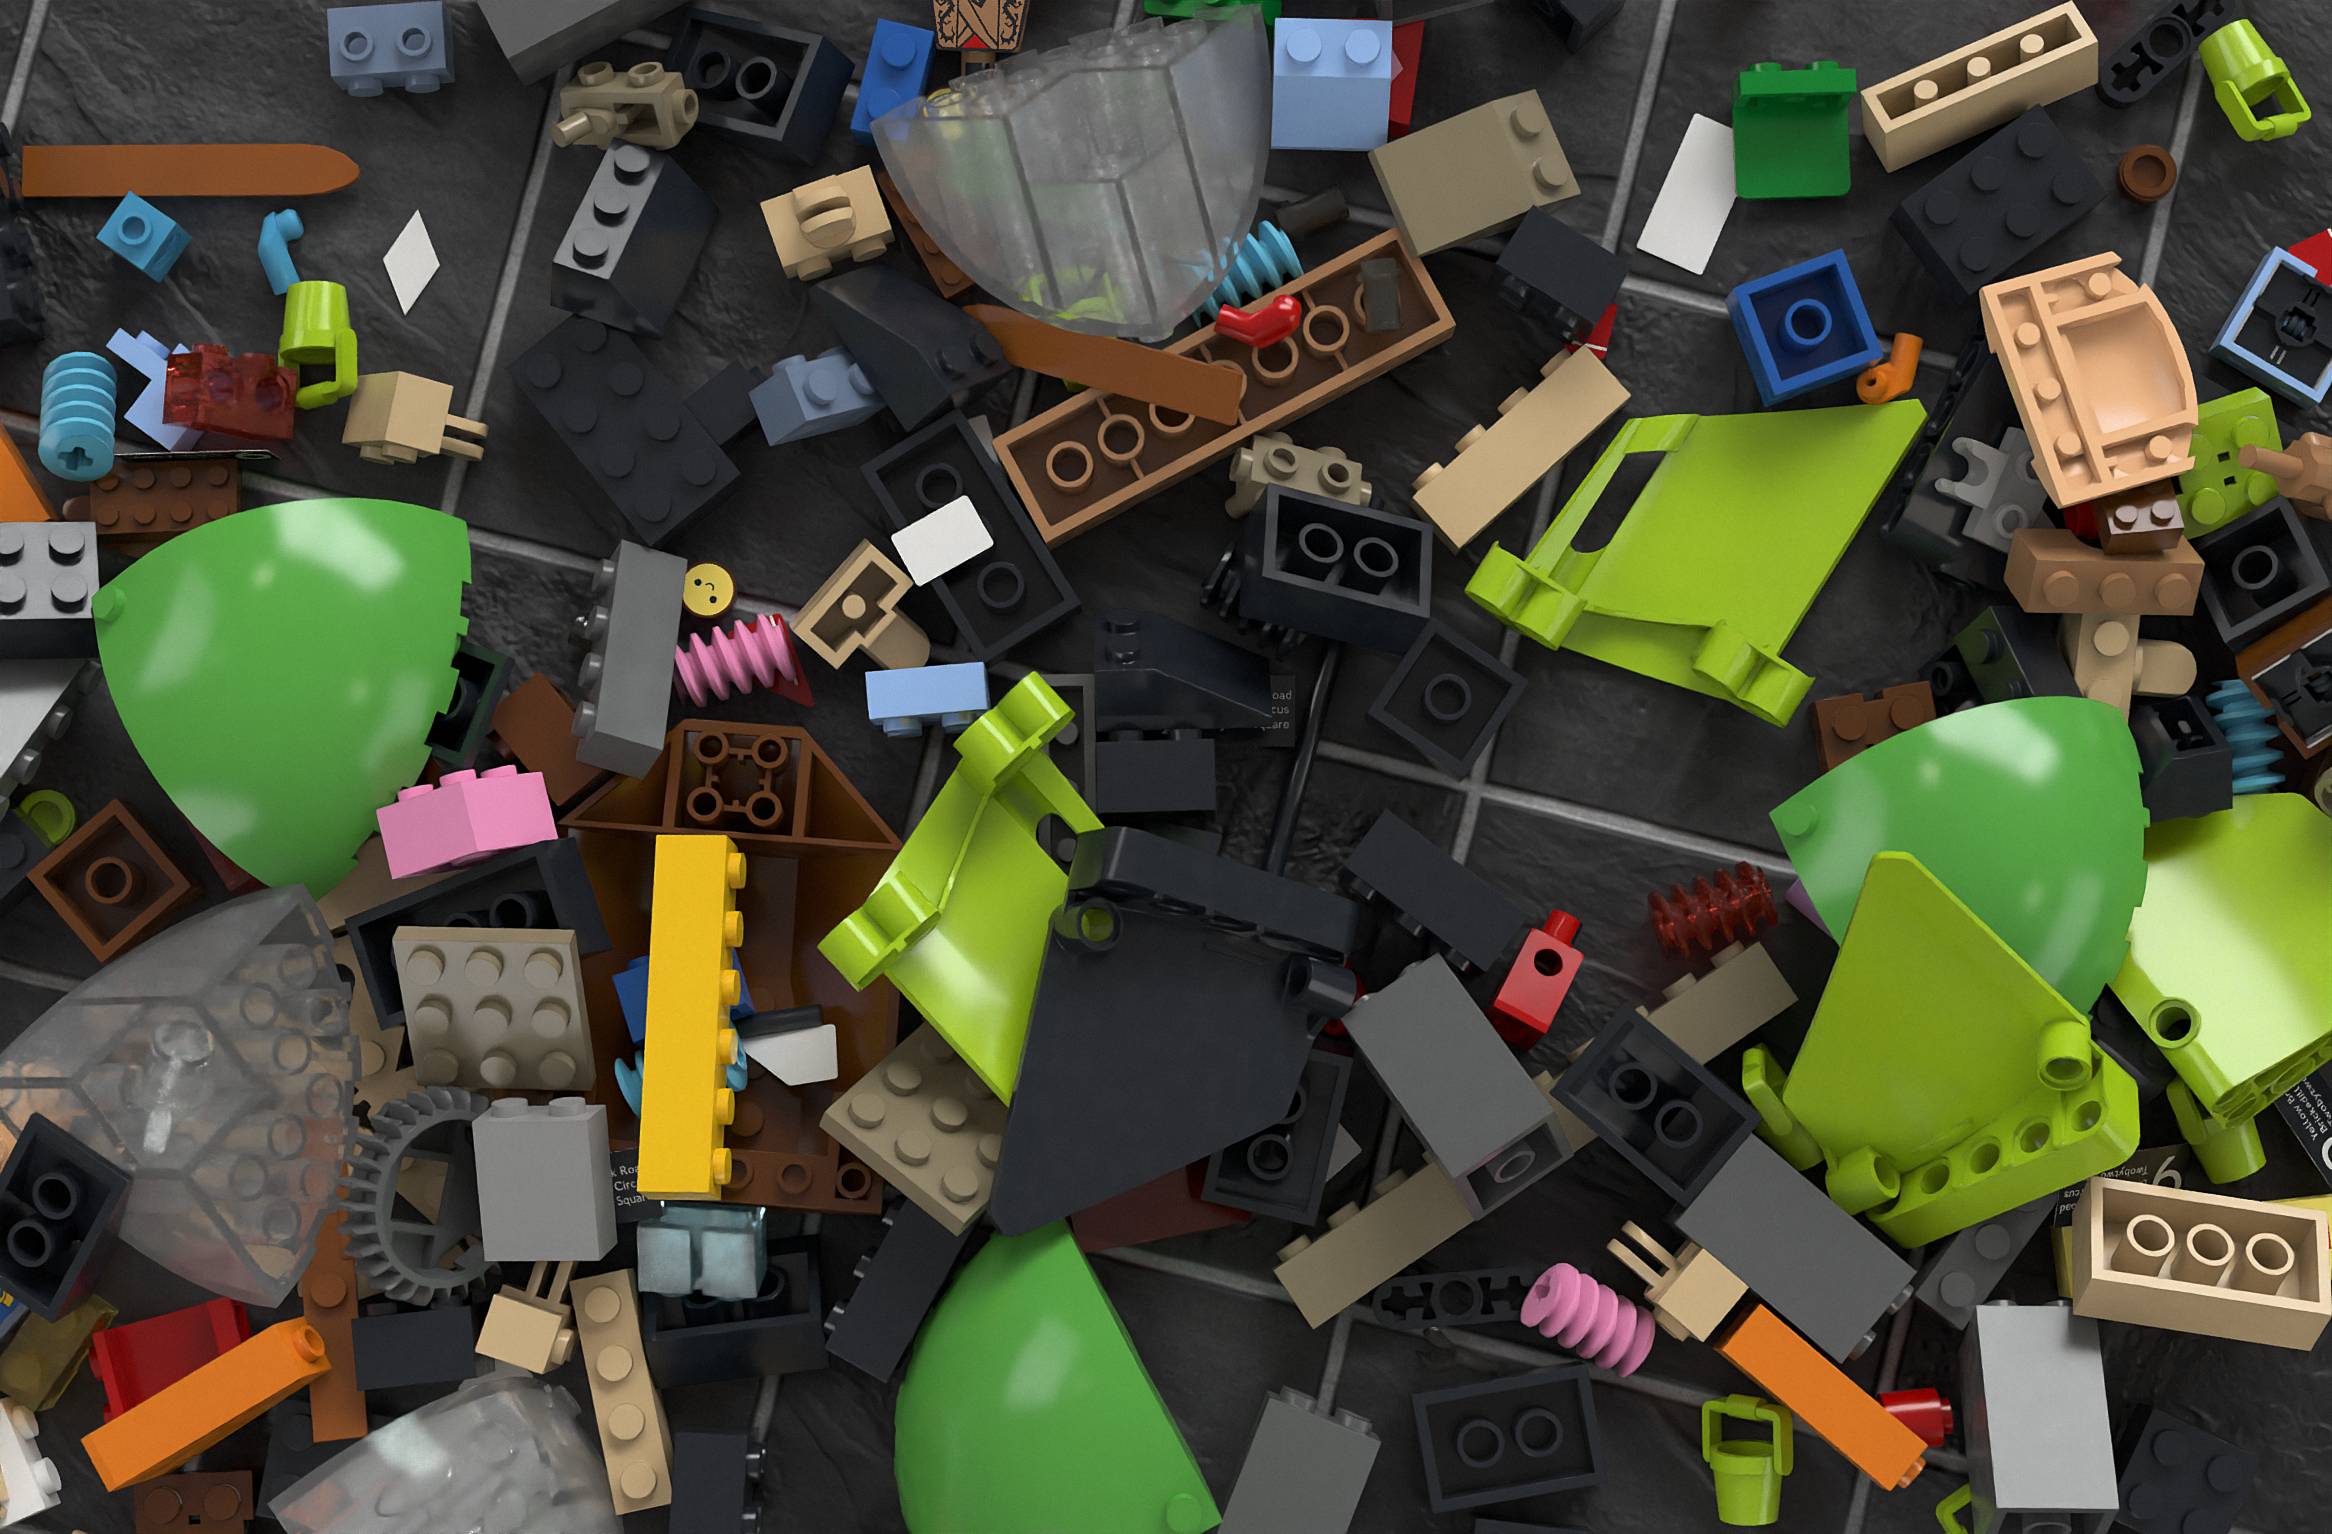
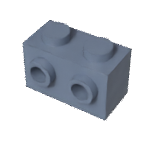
[327,1,455,97]
[748,345,888,446]

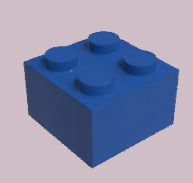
[1724,249,1883,407]

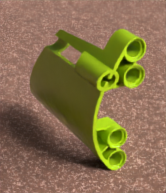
[1464,399,1929,728]
[817,671,1105,1108]

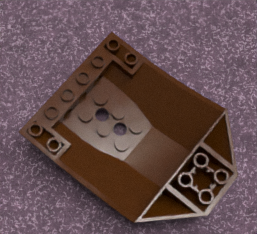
[536,719,904,1215]

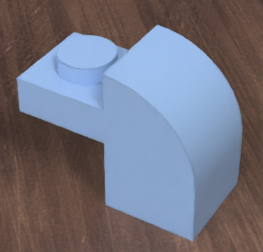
[106,328,216,452]

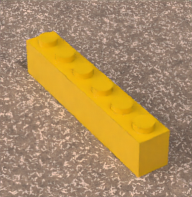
[637,835,746,1200]

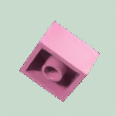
[376,765,558,880]

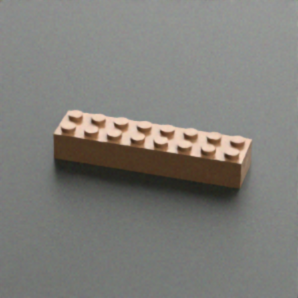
[991,225,1456,551]

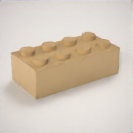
[2072,1176,2332,1351]

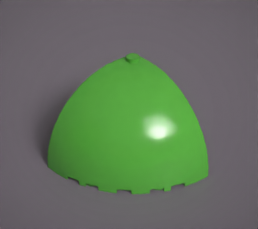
[91,498,472,906]
[1769,696,2150,1022]
[894,1217,1223,1534]

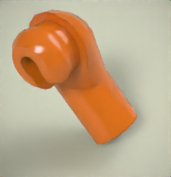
[1856,333,1923,405]

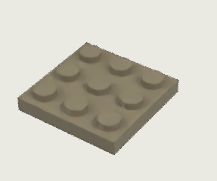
[392,926,596,1091]
[819,1020,1009,1237]

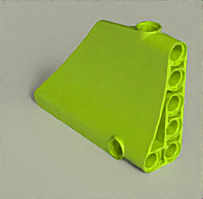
[2107,793,2332,1130]
[1783,851,2140,1249]

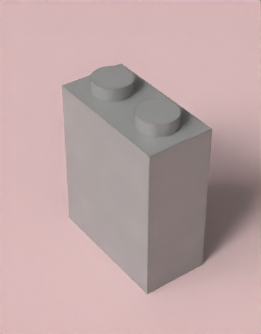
[472,1097,618,1261]

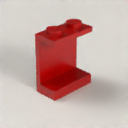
[89,1293,253,1424]

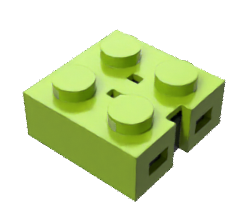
[2170,387,2283,540]

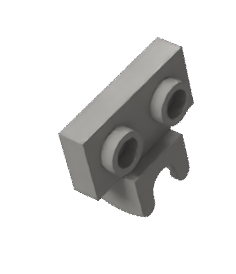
[1935,427,2048,555]

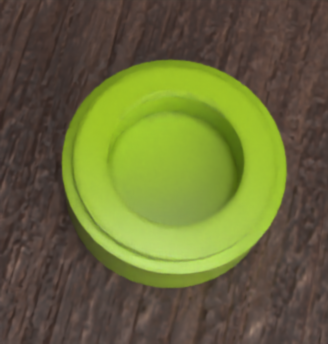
[20,790,77,846]

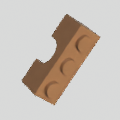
[2003,528,2205,616]

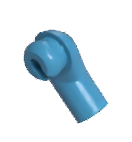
[257,209,304,295]

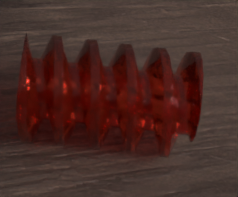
[1647,860,1778,959]

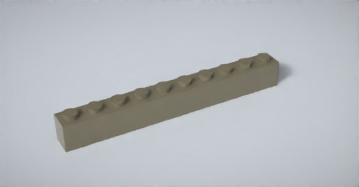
[1272,939,1799,1330]

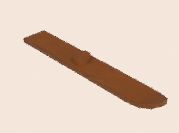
[22,144,361,198]
[961,304,1243,426]
[292,1089,369,1443]

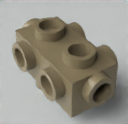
[551,62,699,151]
[1225,432,1372,519]

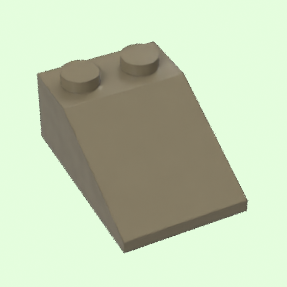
[1367,89,1581,259]

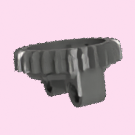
[335,1085,502,1306]

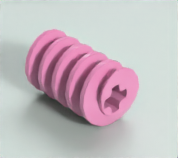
[673,613,796,708]
[1520,1263,1655,1378]

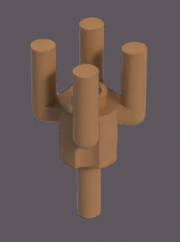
[2238,432,2332,523]

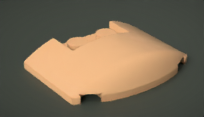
[1979,251,2199,509]

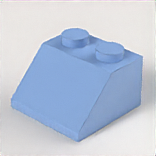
[1271,18,1392,151]

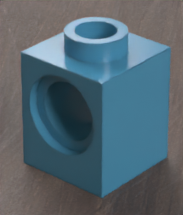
[96,191,193,284]

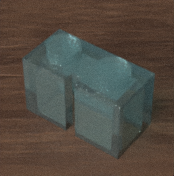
[637,1201,767,1301]

